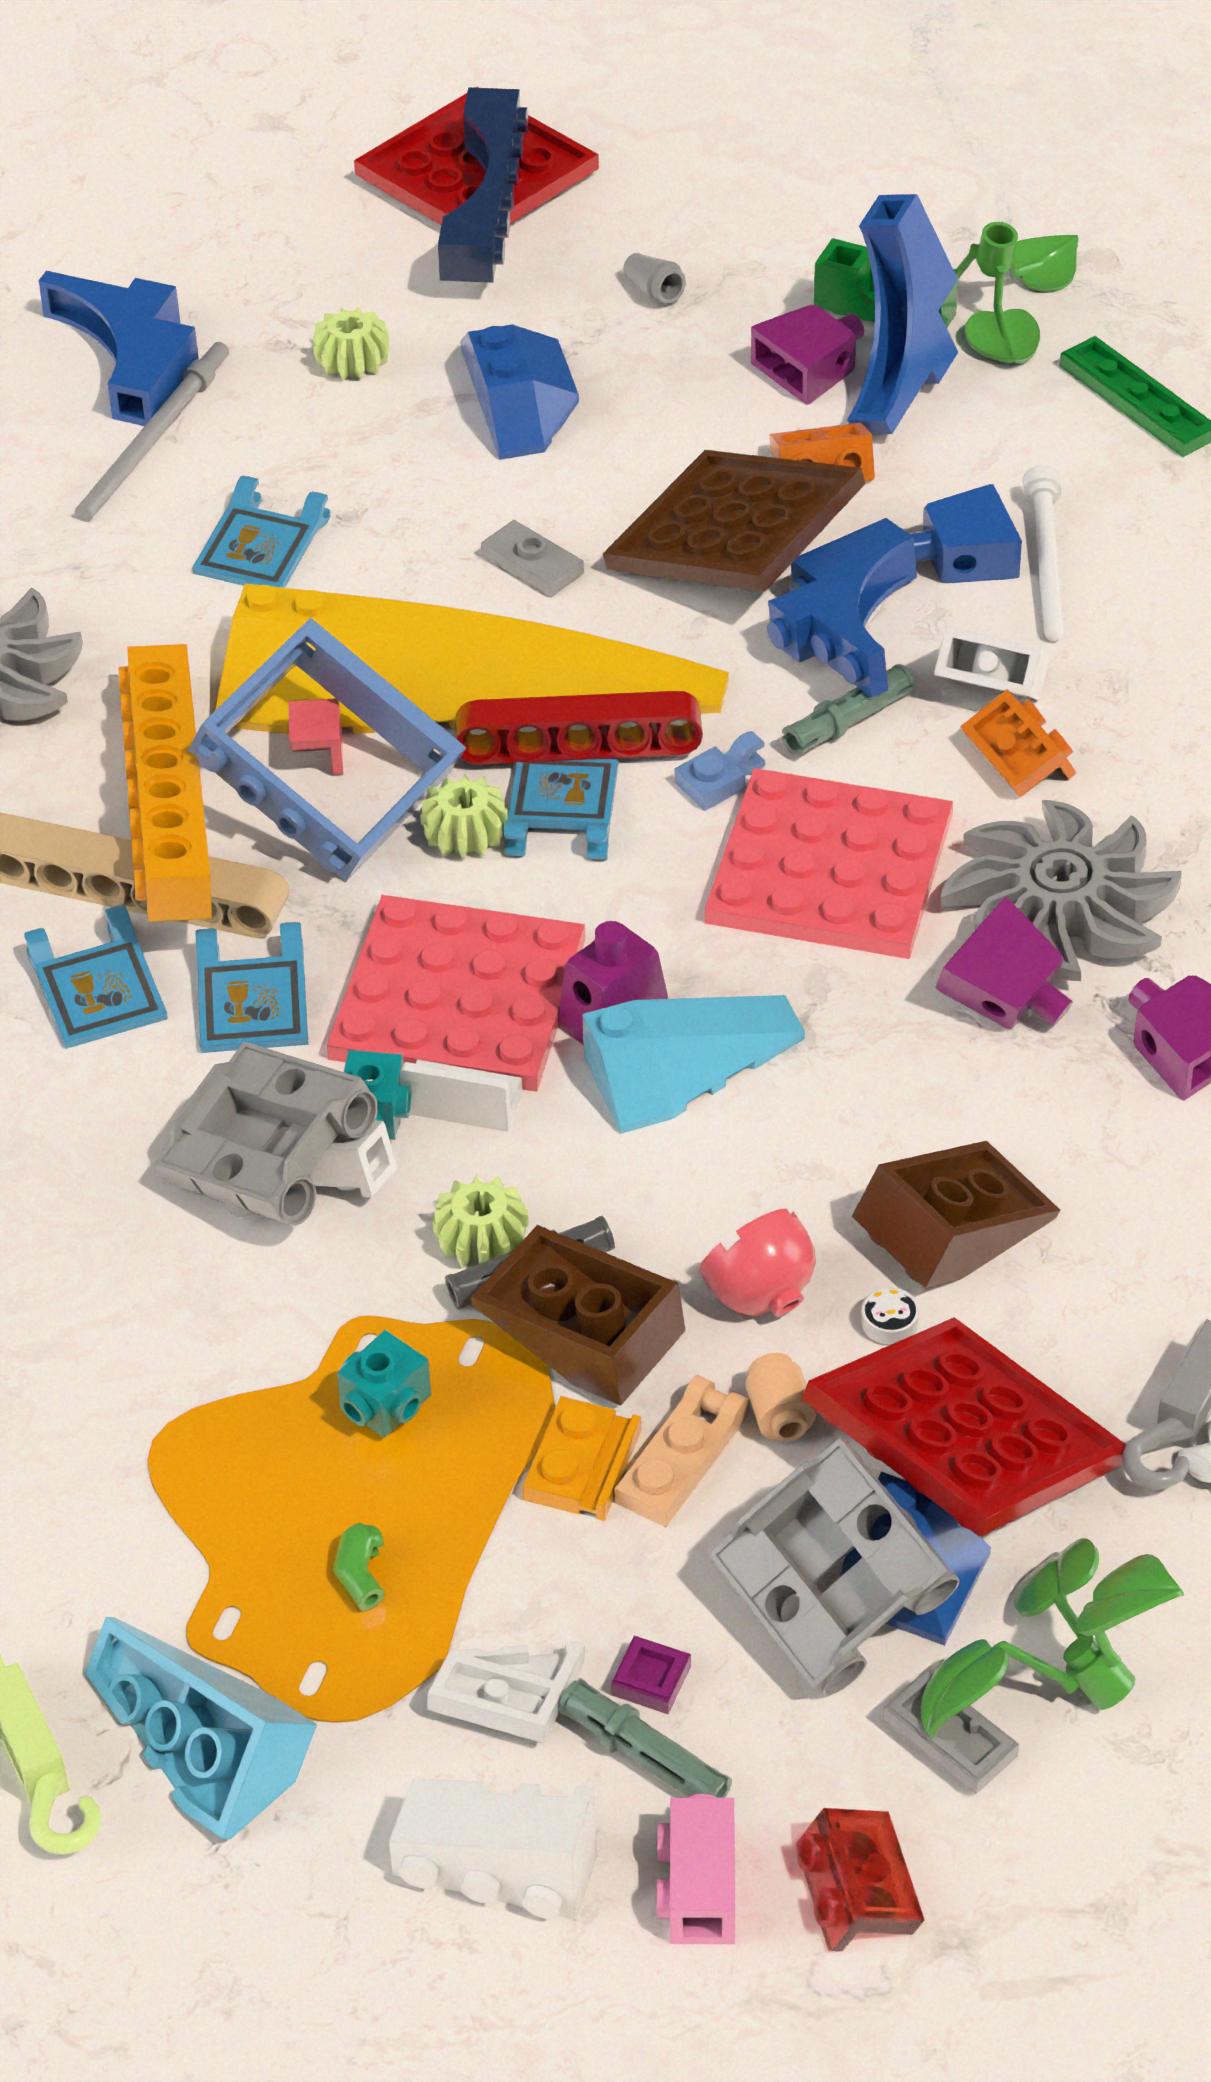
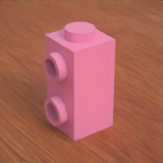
[657,1794,735,1944]

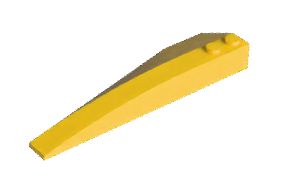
[215,584,729,734]

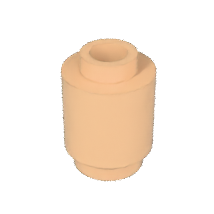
[745,1353,816,1442]

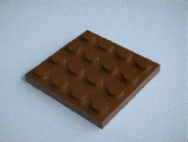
[603,450,865,592]

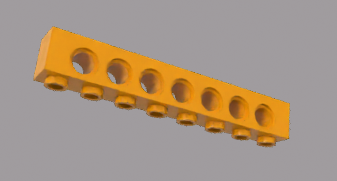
[118,644,212,922]

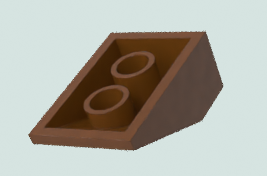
[851,1140,1061,1289]
[471,1225,686,1406]

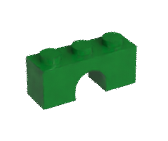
[814,238,959,328]

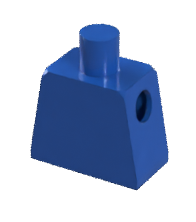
[910,484,1022,584]

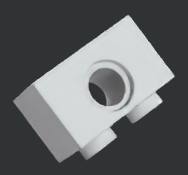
[934,626,1052,700]

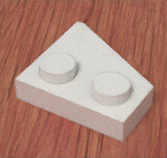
[427,1641,585,1743]

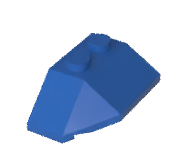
[460,324,579,460]

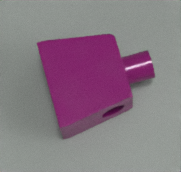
[751,305,864,405]
[935,897,1073,1029]
[558,921,668,1046]
[1128,975,1211,1101]

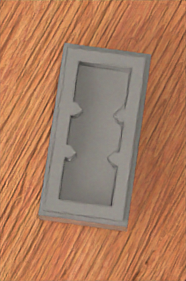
[481,519,584,597]
[883,1670,1019,1794]

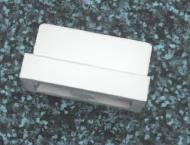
[400,1059,523,1132]

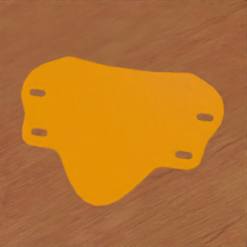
[147,1315,555,1722]

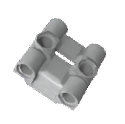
[154,1041,378,1226]
[708,1437,960,1696]

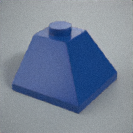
[838,1471,991,1646]

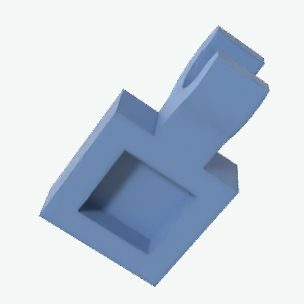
[674,731,766,811]

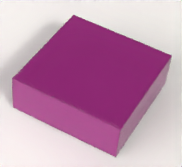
[611,1635,691,1715]

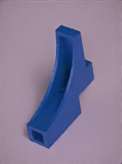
[847,194,958,434]
[38,270,199,426]
[767,518,917,698]

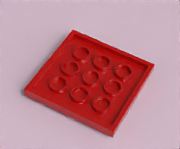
[354,86,599,225]
[802,1317,1126,1537]

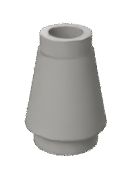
[623,253,686,304]

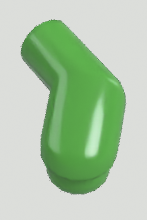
[333,1523,385,1611]

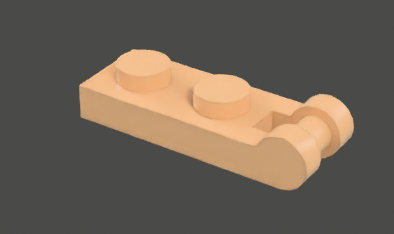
[615,1375,751,1528]

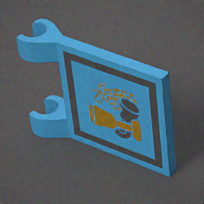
[192,475,331,588]
[504,759,618,860]
[24,905,168,1049]
[195,922,309,1053]

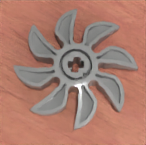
[0,587,83,720]
[941,800,1182,981]

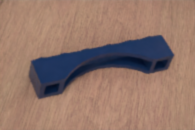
[438,87,528,283]

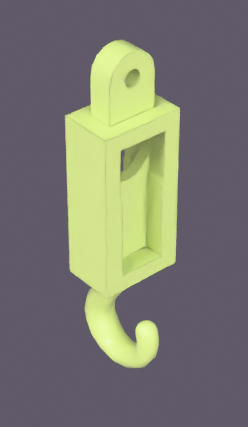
[0,1655,102,1855]

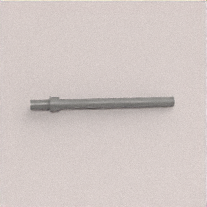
[75,342,229,522]

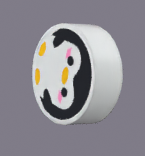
[861,1287,919,1345]

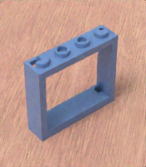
[188,618,466,882]

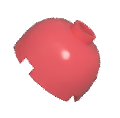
[698,1208,816,1317]

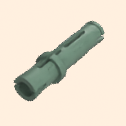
[782,664,915,757]
[558,1678,732,1798]

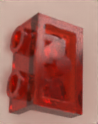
[796,1808,925,1952]

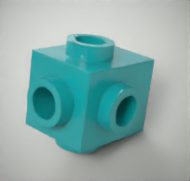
[344,1050,412,1140]
[337,1330,431,1438]

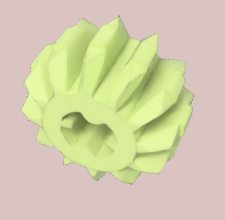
[313,307,389,380]
[420,774,508,860]
[432,1174,529,1268]

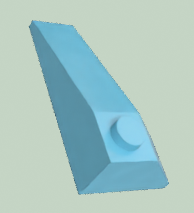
[582,995,805,1134]
[85,1616,317,1839]

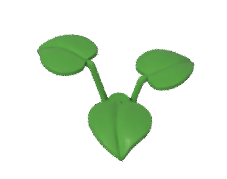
[956,222,1078,363]
[921,1538,1184,1739]

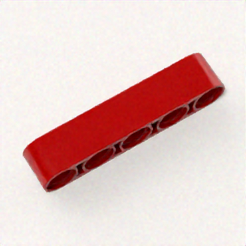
[455,691,703,764]

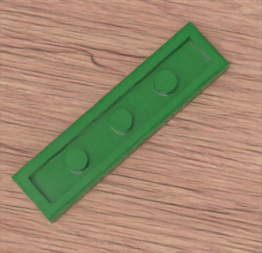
[1060,336,1211,457]

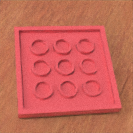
[705,768,953,959]
[327,895,586,1092]

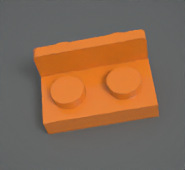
[769,422,875,481]
[960,689,1076,798]

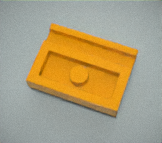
[523,1396,642,1521]

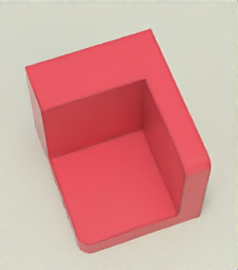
[289,698,344,775]

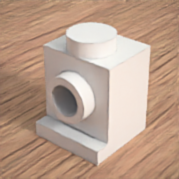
[309,1121,398,1197]

